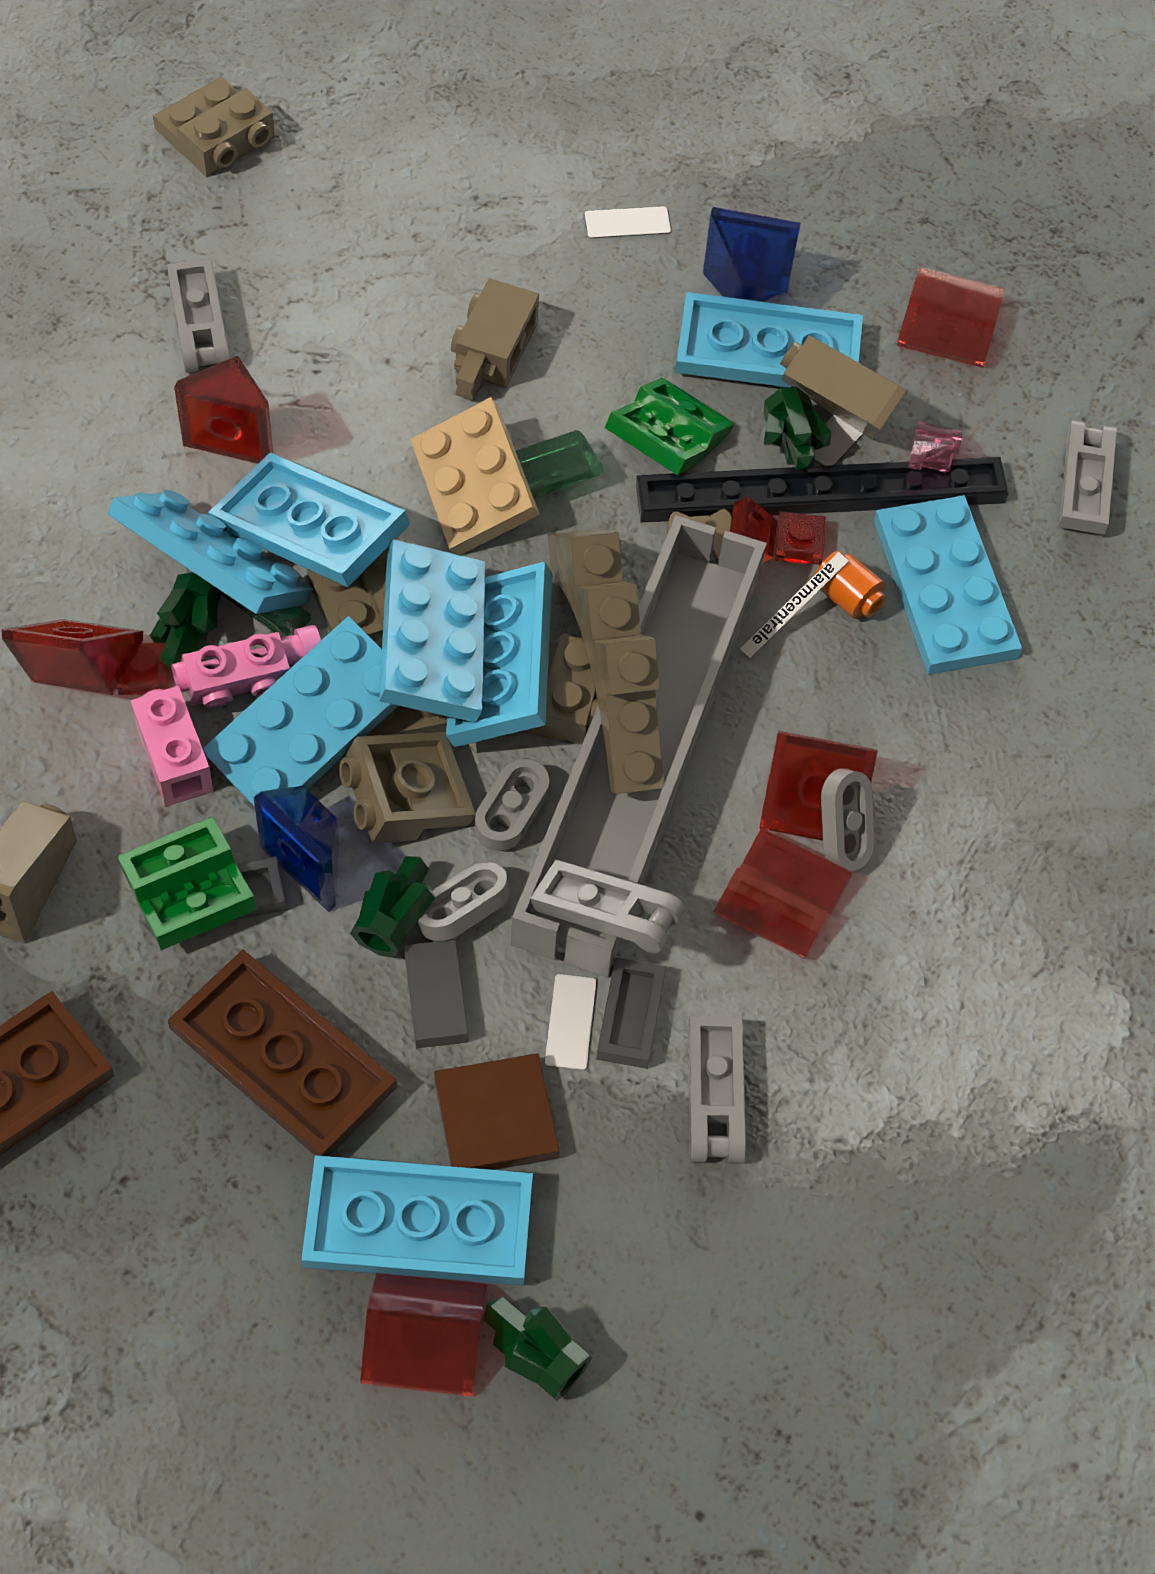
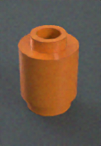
[815,550,886,619]

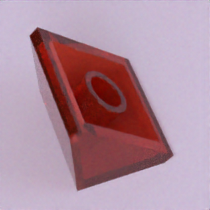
[174,356,274,464]
[2,619,144,695]
[759,731,878,841]
[360,1273,487,1397]

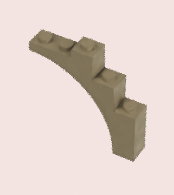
[548,529,664,794]

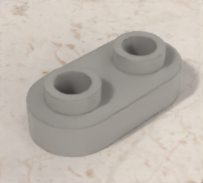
[475,758,549,850]
[821,769,874,871]
[417,862,511,941]

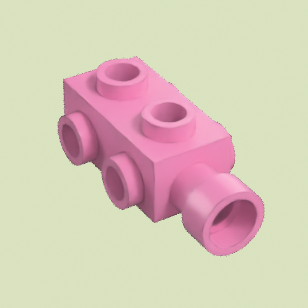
[171,625,321,708]

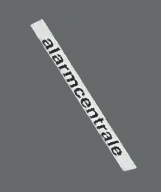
[740,552,849,658]

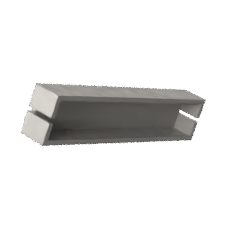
[511,515,767,978]

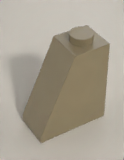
[780,335,906,439]
[0,801,77,944]

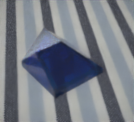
[703,207,801,302]
[253,786,339,912]

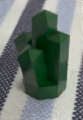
[763,387,832,470]
[149,572,222,669]
[350,856,436,958]
[483,1297,593,1401]

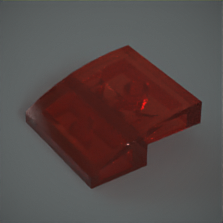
[897,267,1005,368]
[714,828,852,959]

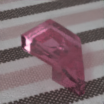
[908,421,962,472]

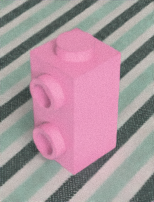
[130,686,213,807]

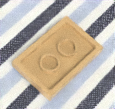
[410,397,540,555]

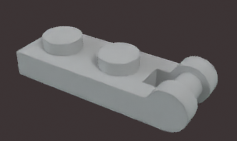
[167,258,231,373]
[1058,420,1117,535]
[530,860,685,953]
[688,1016,746,1164]

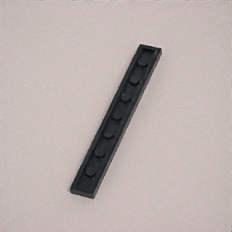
[636,457,1009,523]

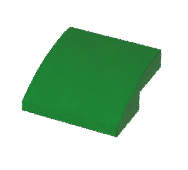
[604,378,735,475]
[117,816,257,951]

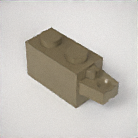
[451,278,539,400]

